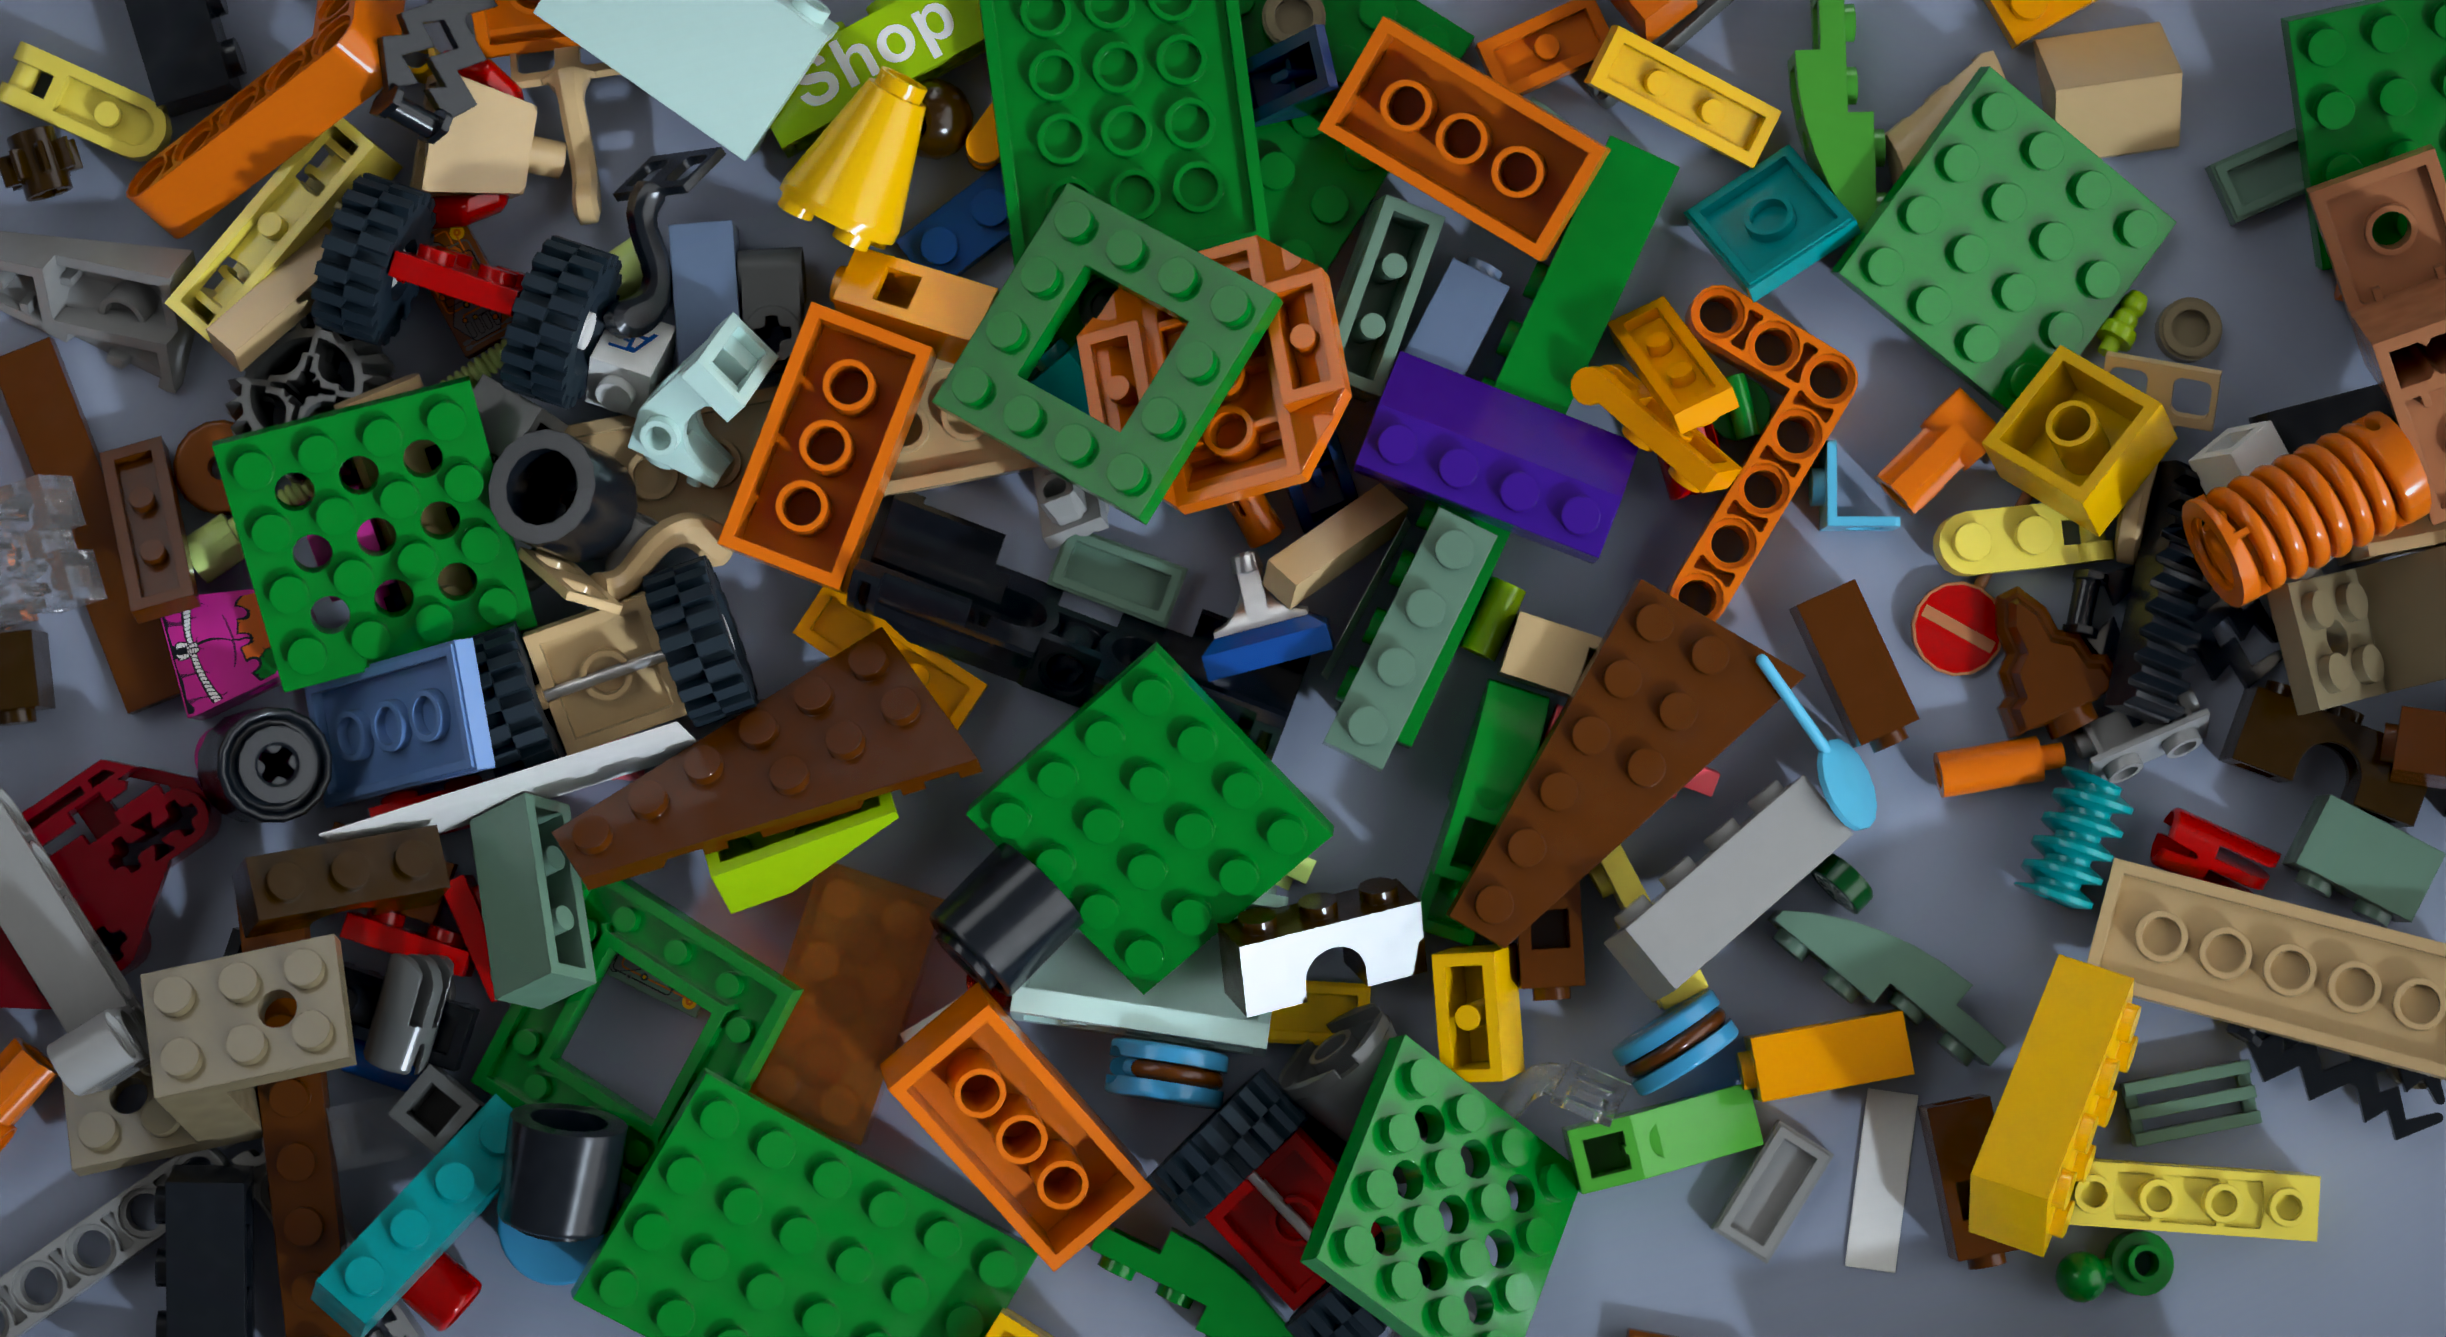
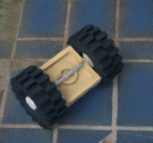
[465,555,759,778]

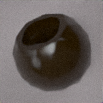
[916,79,974,160]

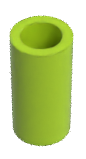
[1460,577,1526,662]

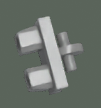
[1033,465,1109,550]

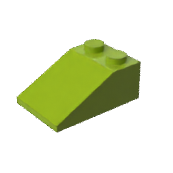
[704,792,899,914]

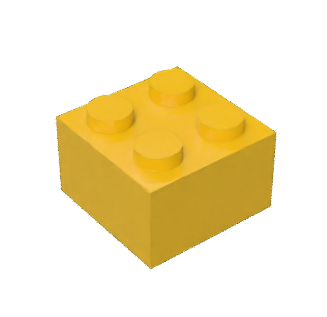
[1982,345,2178,537]

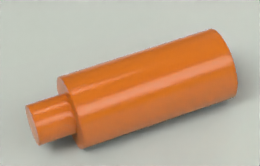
[1933,736,2066,798]

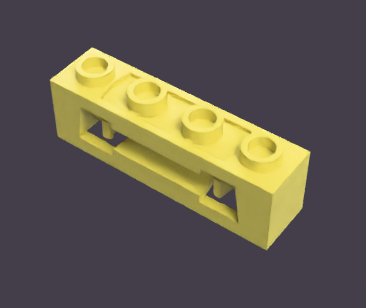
[165,117,403,343]
[2069,1158,2321,1242]

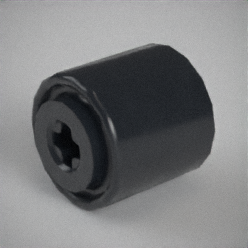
[488,429,638,563]
[197,707,332,823]
[929,842,1084,997]
[497,1103,628,1242]

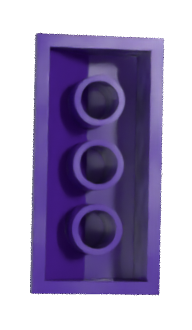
[1353,351,1639,564]

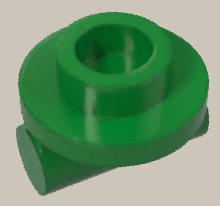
[1713,373,1771,441]

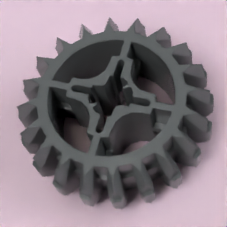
[225,316,396,485]

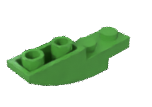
[1787,0,1886,241]

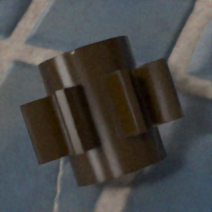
[0,125,83,202]

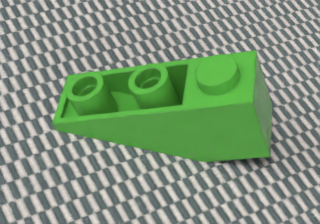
[1561,1083,1764,1195]

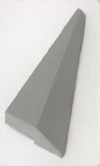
[0,231,196,393]

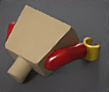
[408,47,566,229]

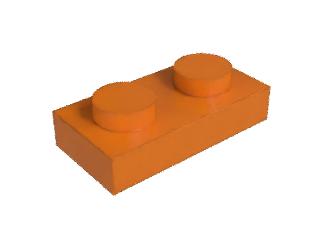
[1475,0,1610,96]

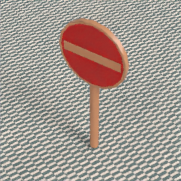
[1910,491,2033,676]

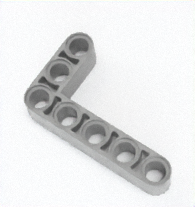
[0,787,150,1096]

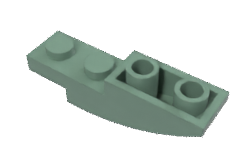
[1767,910,2006,1067]

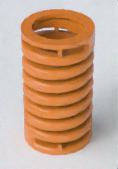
[2182,411,2432,608]

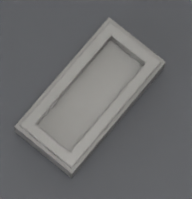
[1711,1120,1834,1264]

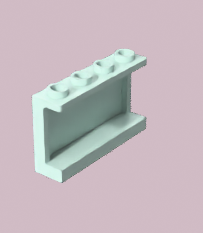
[533,0,839,161]
[1010,885,1289,1057]

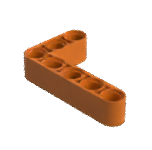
[126,0,405,239]
[1666,285,1858,622]

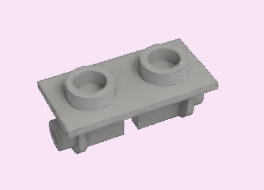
[2072,687,2210,783]

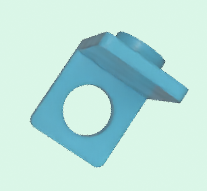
[1808,440,1901,531]

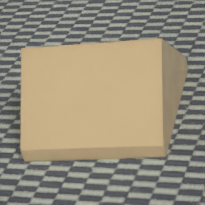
[2033,22,2183,159]

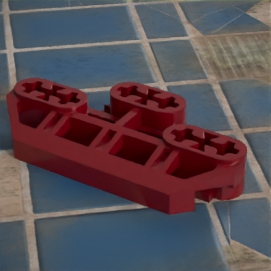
[0,759,222,1009]

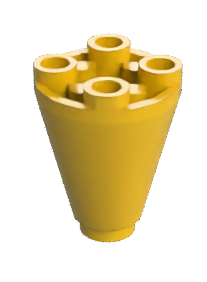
[777,66,928,252]

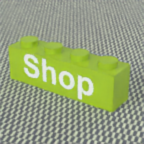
[770,0,985,158]

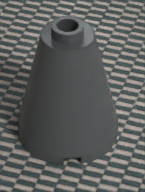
[1278,1004,1428,1184]

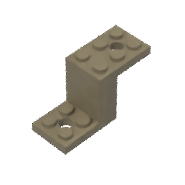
[2267,545,2446,716]
[62,933,357,1177]

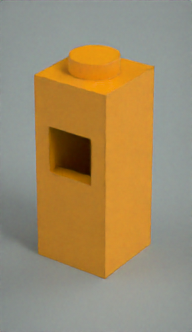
[829,249,999,364]
[1736,1009,1915,1102]

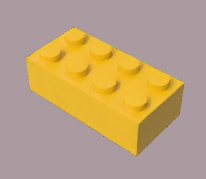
[1968,954,2141,1258]

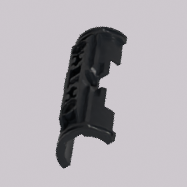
[846,492,1311,761]

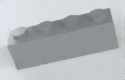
[1603,775,1853,1003]

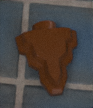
[1995,586,2113,740]

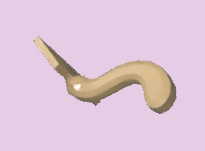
[510,46,621,225]
[2104,351,2222,565]
[518,512,733,615]

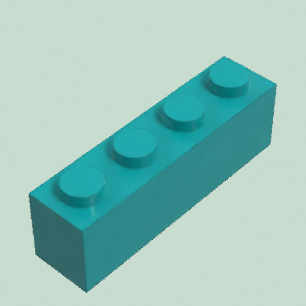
[310,1094,513,1337]

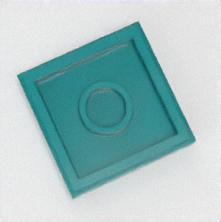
[1683,144,1861,303]

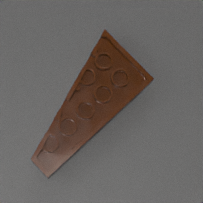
[1446,579,1806,948]
[551,627,983,890]

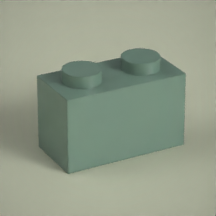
[2282,794,2446,928]

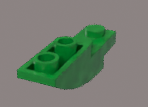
[1417,678,1550,946]
[1090,1225,1294,1337]

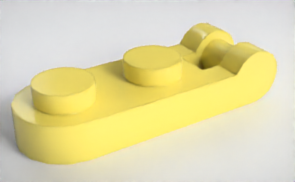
[0,41,173,162]
[1933,503,2115,577]

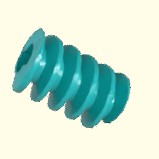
[2013,766,2134,909]

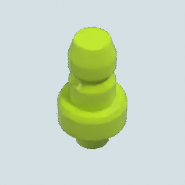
[2096,290,2148,357]

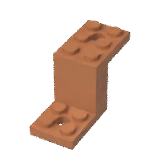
[2306,144,2446,525]

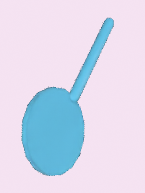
[1756,654,1877,831]

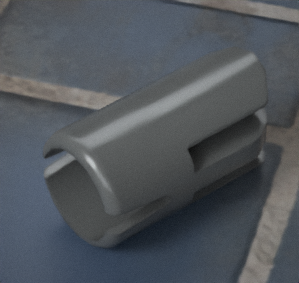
[363,953,454,1075]

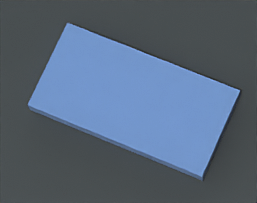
[304,638,496,808]

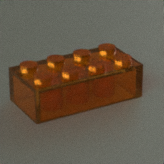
[749,862,946,1146]

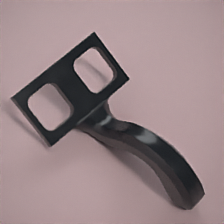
[603,147,726,339]

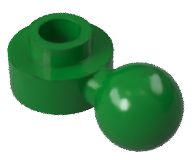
[2055,1231,2174,1303]

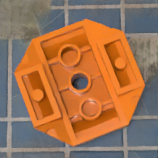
[1076,235,1352,515]

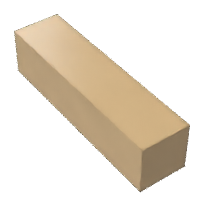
[206,226,330,372]
[1262,483,1408,610]

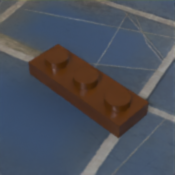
[99,436,201,624]

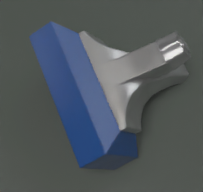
[1202,550,1335,682]

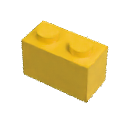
[1431,943,1525,1083]

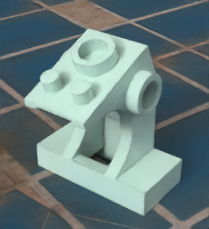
[628,312,779,488]

